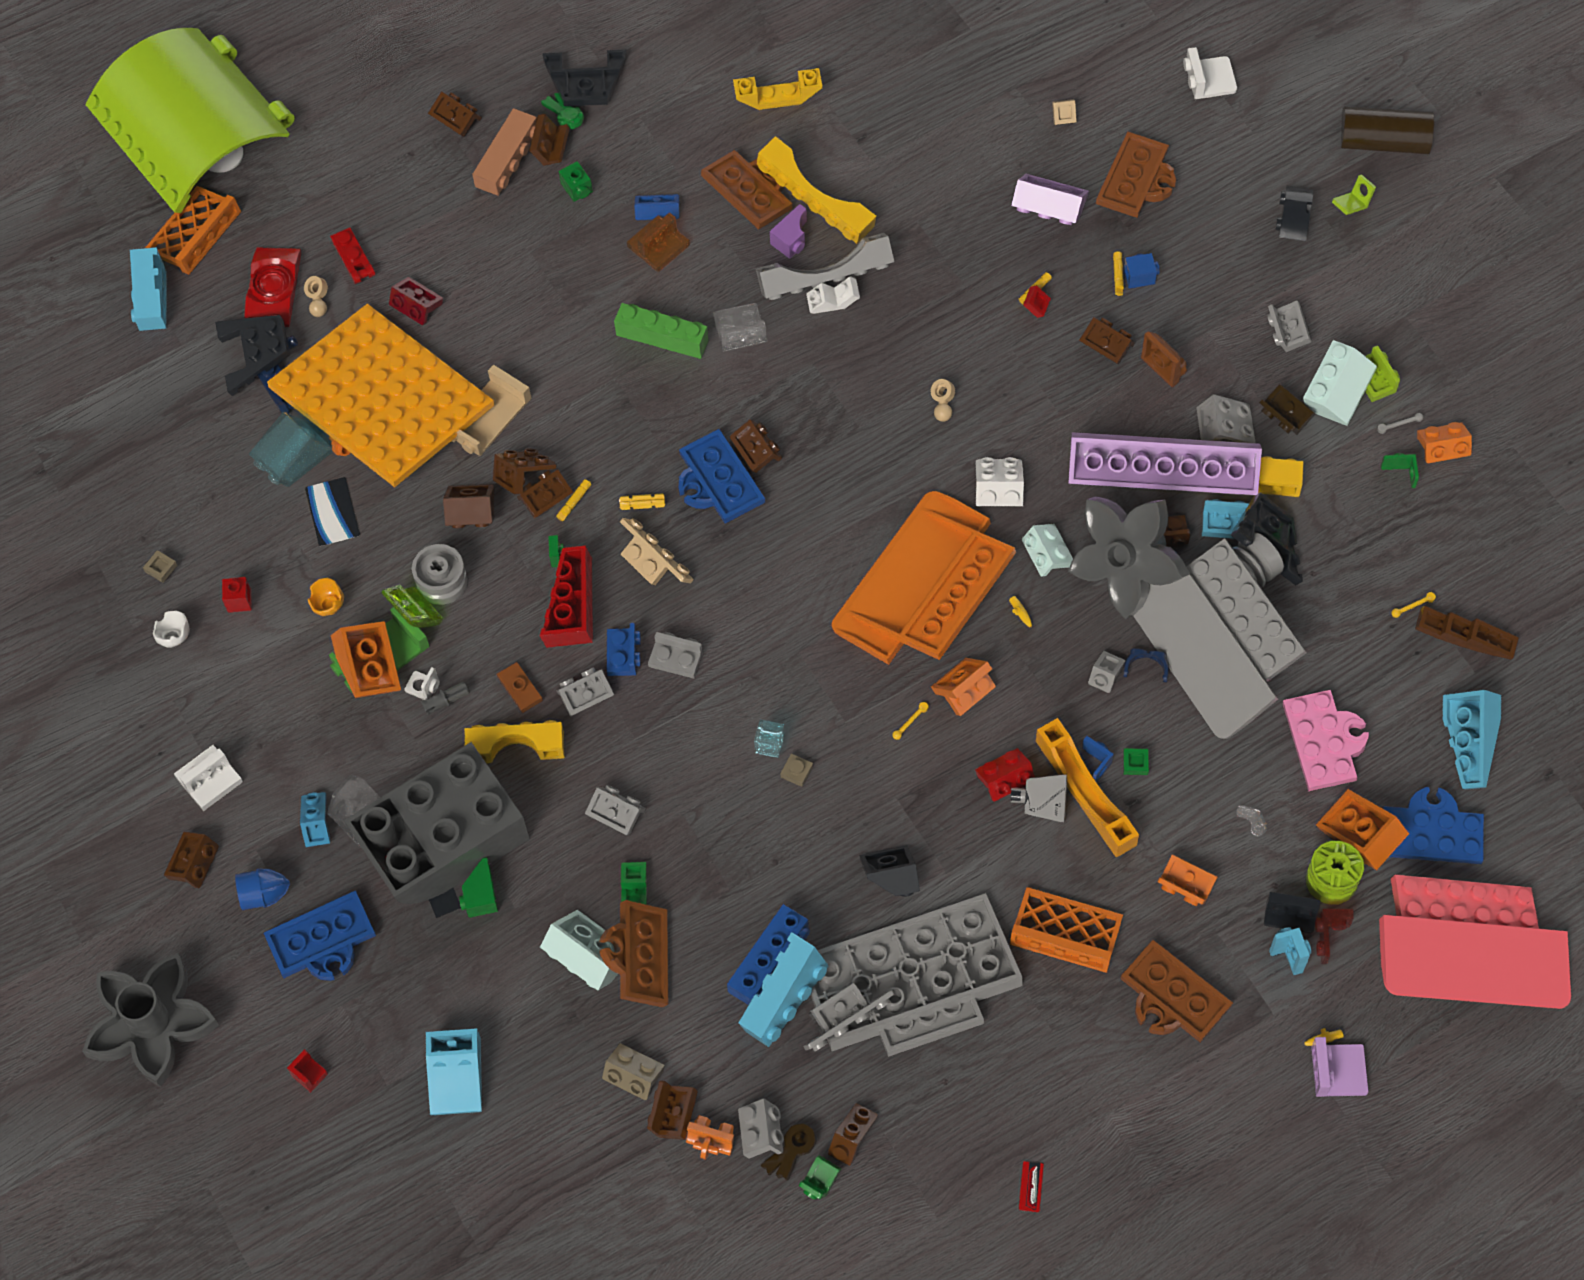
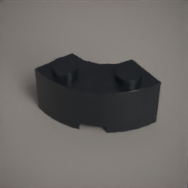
[1275,186,1313,241]

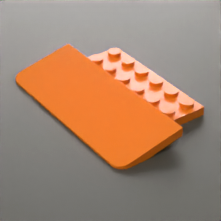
[832,491,1016,665]

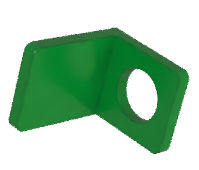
[1381,453,1419,488]

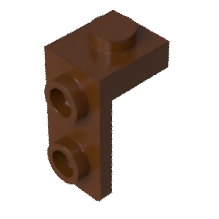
[828,1103,878,1166]

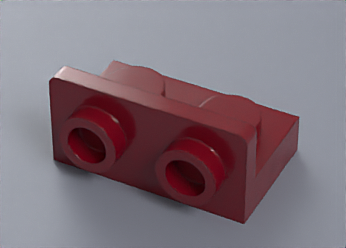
[389,277,443,325]

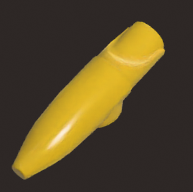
[1009,596,1032,627]
[1304,1028,1344,1046]

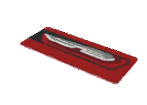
[1019,1161,1044,1212]

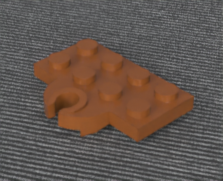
[1096,131,1176,218]
[701,150,793,230]
[600,900,668,1007]
[1120,940,1233,1043]

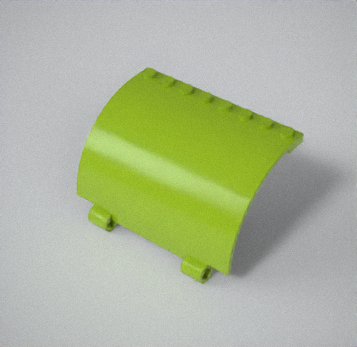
[85,28,295,213]

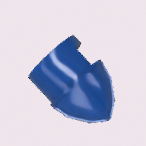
[235,868,290,910]

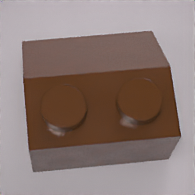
[443,484,495,528]

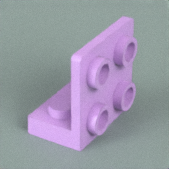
[1311,1037,1368,1097]

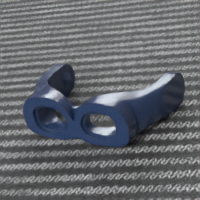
[1123,649,1168,683]

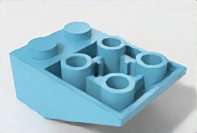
[426,1029,482,1115]

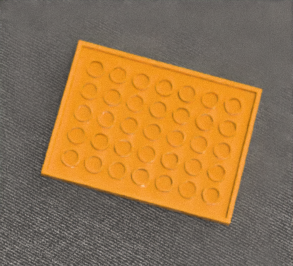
[267,304,494,488]

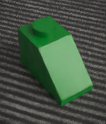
[459,857,498,918]

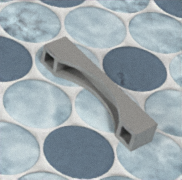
[756,233,894,300]

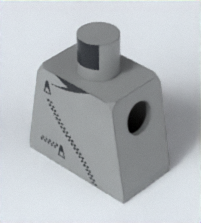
[1011,774,1067,822]

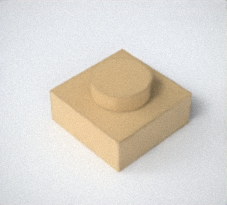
[1052,99,1077,125]

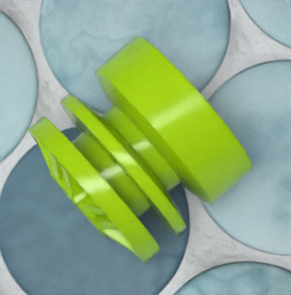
[1306,841,1364,905]

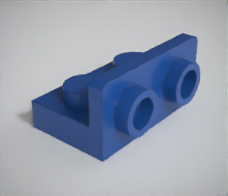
[607,623,641,676]

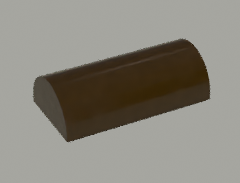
[1341,106,1434,154]

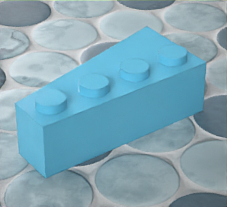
[739,932,829,1047]

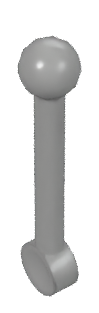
[1377,413,1424,434]

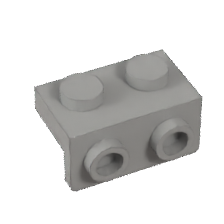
[1267,301,1312,352]
[738,1098,784,1159]

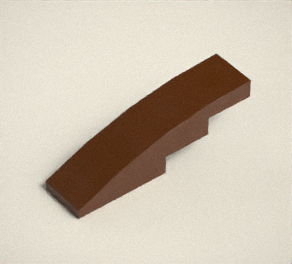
[1415,606,1519,660]

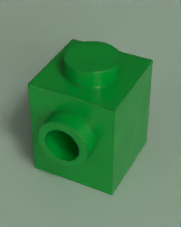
[559,161,593,202]

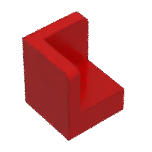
[287,1049,328,1093]

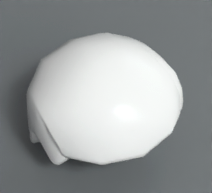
[153,611,190,648]

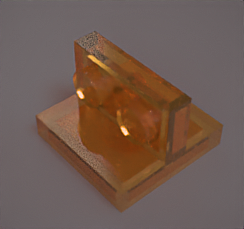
[627,212,690,272]

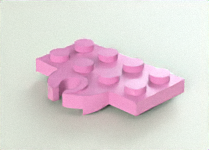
[1283,690,1369,791]

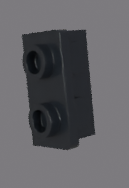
[1264,892,1320,934]

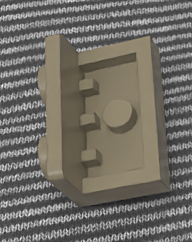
[602,1043,665,1100]

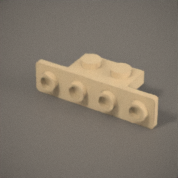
[620,518,694,585]

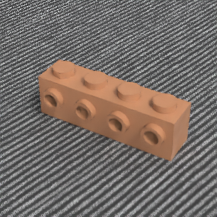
[472,108,537,196]

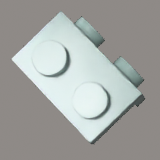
[1022,524,1073,577]

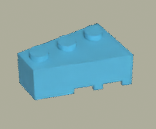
[130,247,167,331]

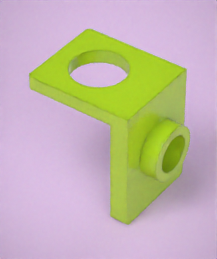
[1332,174,1376,215]

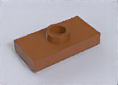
[497,662,543,713]

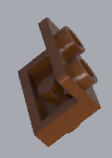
[647,1081,698,1140]

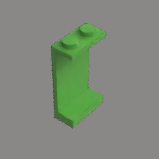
[329,606,430,693]

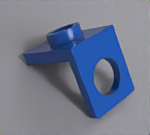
[1082,736,1113,783]

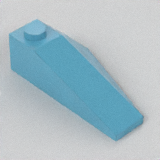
[1443,690,1501,789]

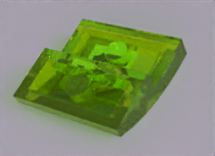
[381,585,443,628]

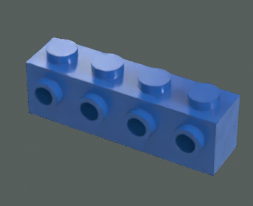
[727,904,810,1005]

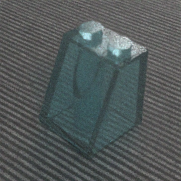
[249,412,333,487]

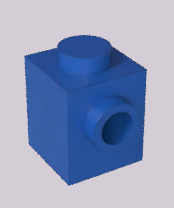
[1124,253,1160,288]

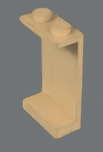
[451,365,532,456]

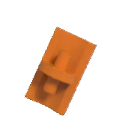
[686,1115,734,1160]

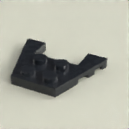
[543,50,627,107]
[215,315,290,396]
[1231,492,1303,586]

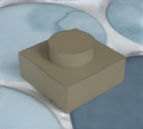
[143,550,178,583]
[780,754,813,787]

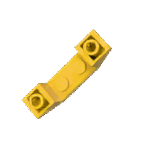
[733,68,822,110]

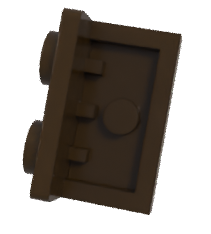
[1259,384,1315,435]

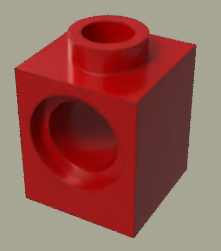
[222,577,252,613]

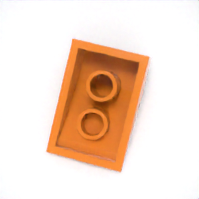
[331,621,401,698]
[1316,789,1409,871]

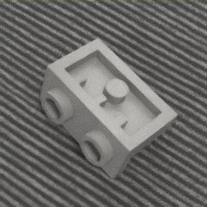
[648,632,703,679]
[556,667,614,716]
[585,785,646,835]

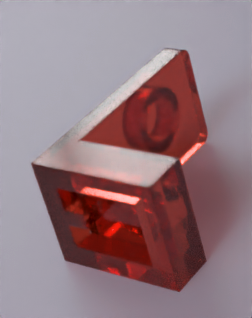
[1315,909,1354,964]

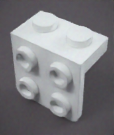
[1183,47,1237,99]
[976,457,1024,506]

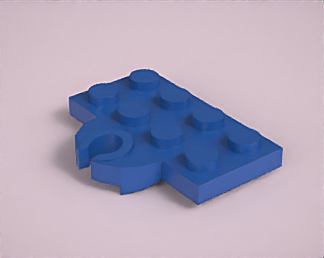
[678,429,765,523]
[1382,787,1484,864]
[264,890,376,981]

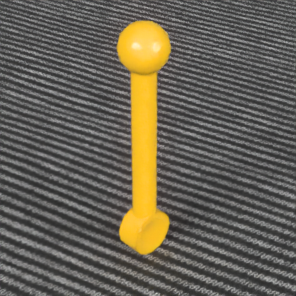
[1391,592,1436,618]
[892,702,928,740]

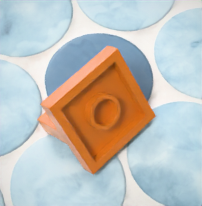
[931,658,996,716]

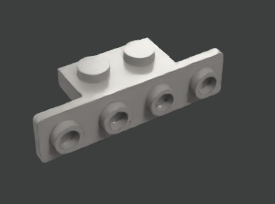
[803,983,894,1051]

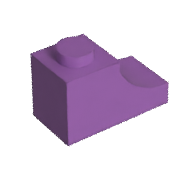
[770,204,807,259]

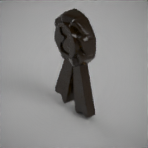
[761,1124,816,1181]

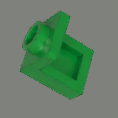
[799,1155,841,1200]

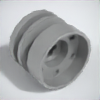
[1233,532,1284,588]

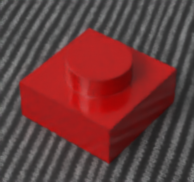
[1023,285,1051,318]

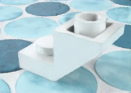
[806,277,860,314]

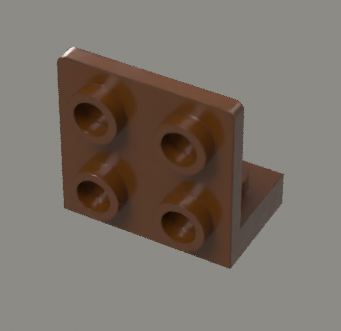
[493,448,557,494]

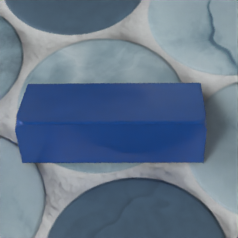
[634,194,680,220]

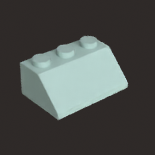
[1303,340,1377,426]
[540,910,618,990]

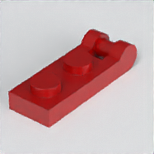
[330,228,376,284]

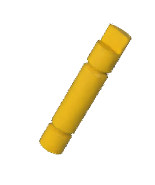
[1113,252,1124,296]
[556,479,591,521]

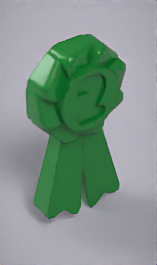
[541,93,584,129]

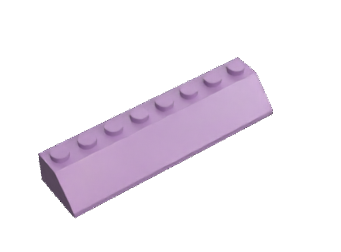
[1069,432,1262,495]

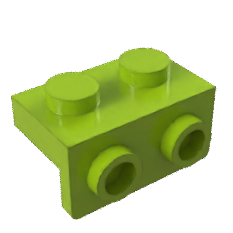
[1365,345,1400,402]

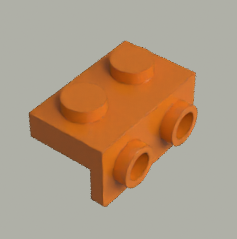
[1417,422,1472,463]
[1157,854,1218,906]

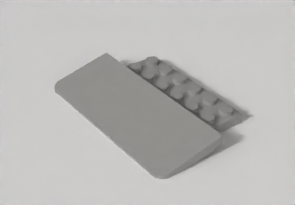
[1134,538,1307,739]

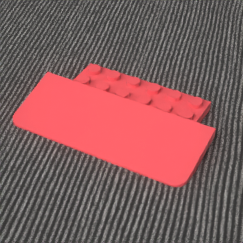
[1379,875,1571,1009]

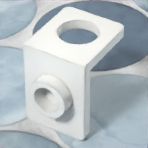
[405,667,440,700]

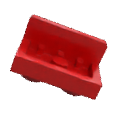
[975,748,1035,801]

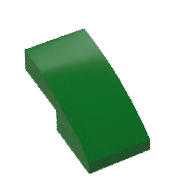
[621,862,647,905]

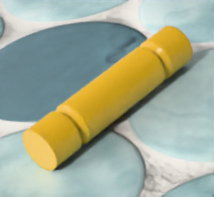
[1019,272,1052,304]

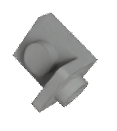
[1088,651,1125,693]

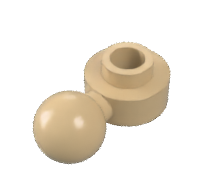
[304,276,328,317]
[931,379,955,422]

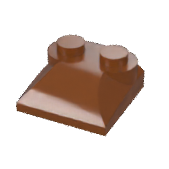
[1141,331,1187,387]

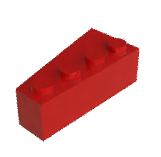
[540,545,593,648]

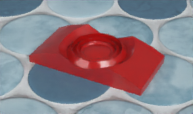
[244,247,301,327]

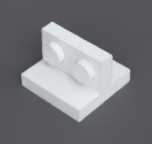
[174,745,243,811]

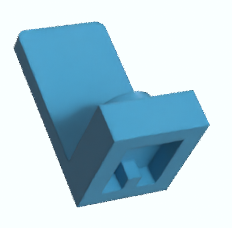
[300,792,330,847]

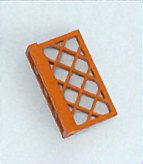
[145,186,241,275]
[1009,887,1123,973]

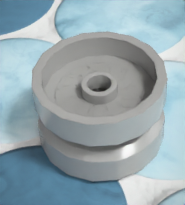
[411,544,468,605]

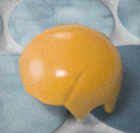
[308,577,344,616]

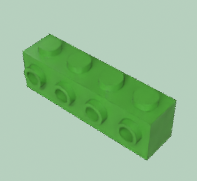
[614,303,709,359]

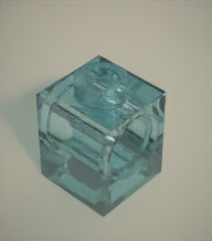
[754,719,785,758]

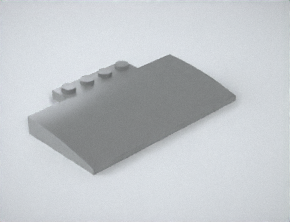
[810,893,1022,1057]

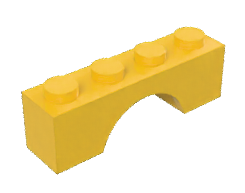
[465,720,565,763]

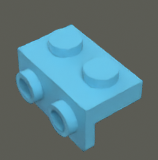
[1202,499,1249,539]
[1269,927,1311,975]

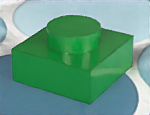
[548,535,564,567]
[1123,748,1149,775]

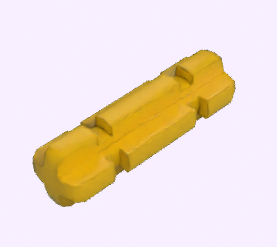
[619,493,665,510]

